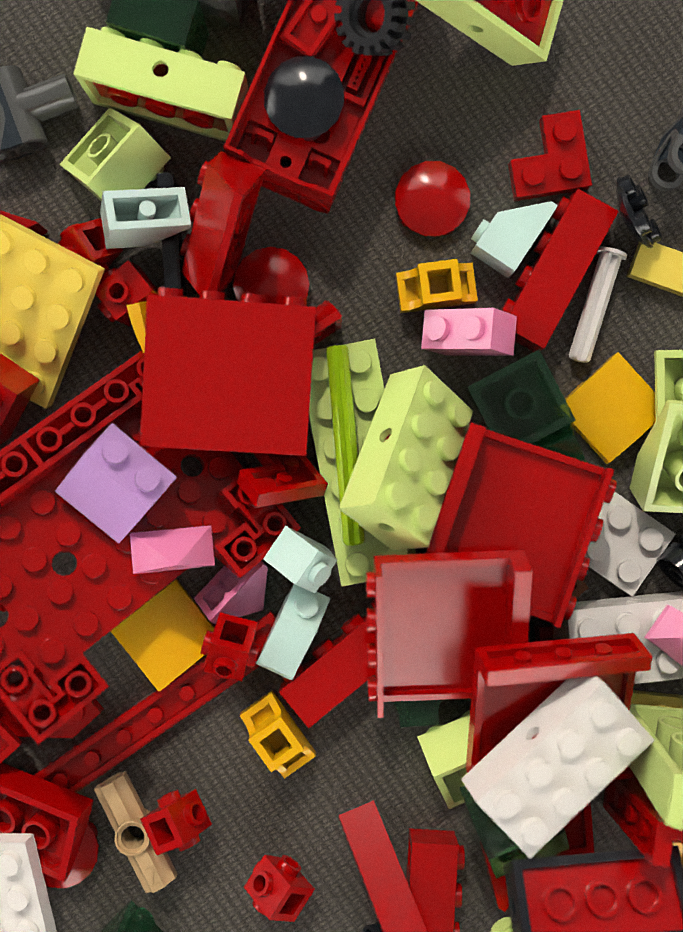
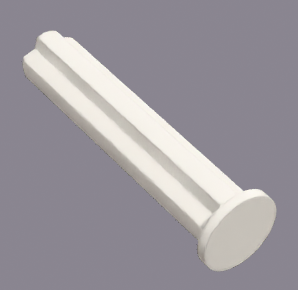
[569,246,627,363]

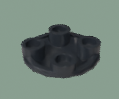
[264,56,344,141]
[616,174,662,248]

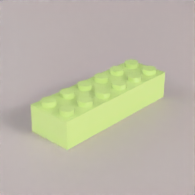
[309,339,416,587]

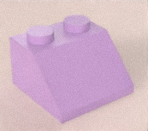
[55,423,176,544]

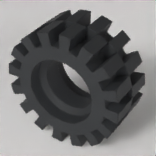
[334,0,416,56]

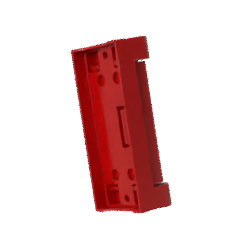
[224,0,419,214]

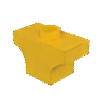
[395,259,478,313]
[240,690,316,779]

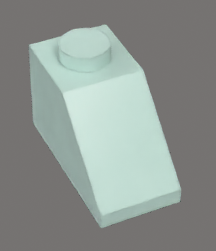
[100,187,191,249]
[471,201,558,278]
[263,526,337,593]
[256,584,331,680]

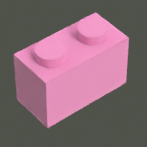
[421,308,517,356]

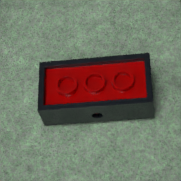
[503,846,683,932]

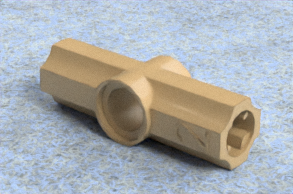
[94,771,177,893]

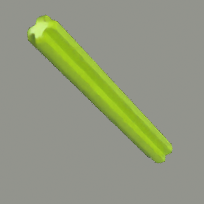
[326,345,365,546]

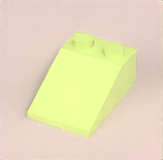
[630,400,683,513]

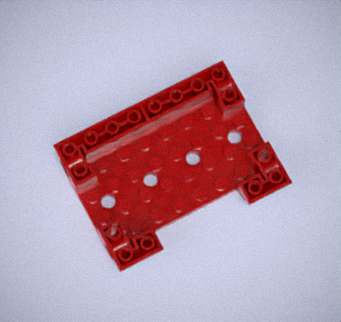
[0,350,301,745]

